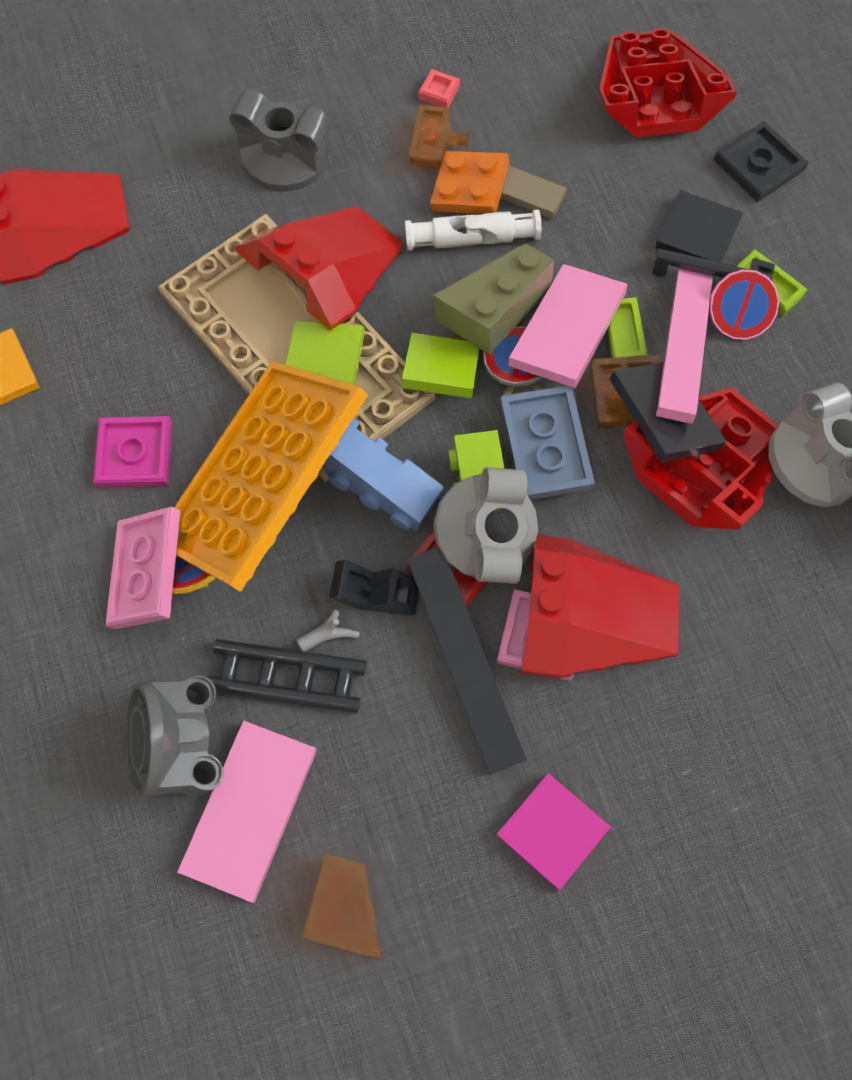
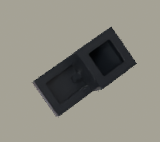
[329,560,419,616]

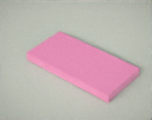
[509,264,628,388]
[177,720,317,903]

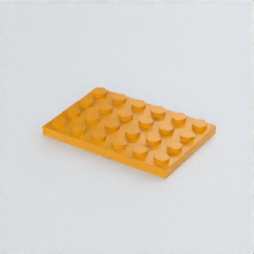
[174,361,368,592]

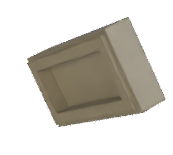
[500,166,567,220]

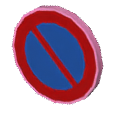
[709,269,780,340]

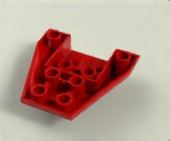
[599,28,737,138]

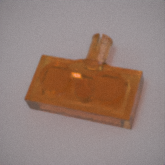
[409,104,470,168]

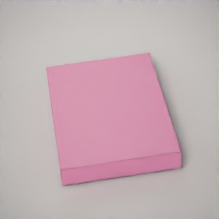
[106,507,180,630]

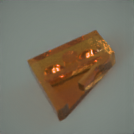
[301,854,382,959]

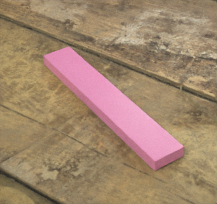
[656,268,713,424]

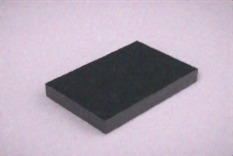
[609,362,727,463]

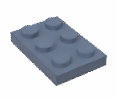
[500,385,595,500]

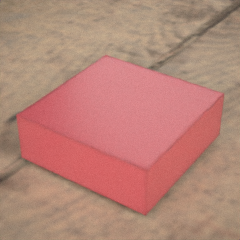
[419,69,460,110]

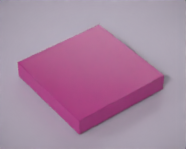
[93,416,172,488]
[496,773,611,891]

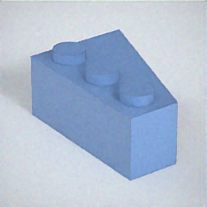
[326,418,444,532]

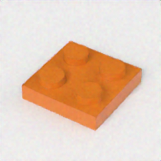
[430,151,510,214]

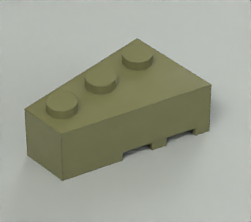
[433,243,554,355]

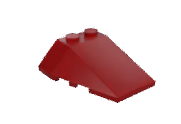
[0,167,130,285]
[235,206,404,330]
[623,388,778,530]
[521,535,679,678]

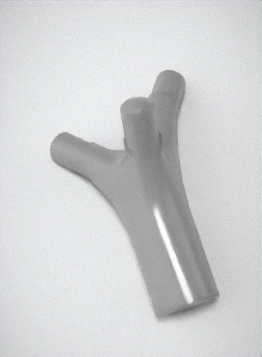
[297,610,359,652]

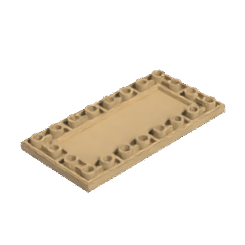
[158,214,435,482]

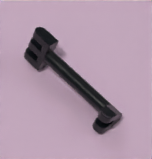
[652,248,775,281]

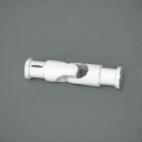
[405,209,541,251]

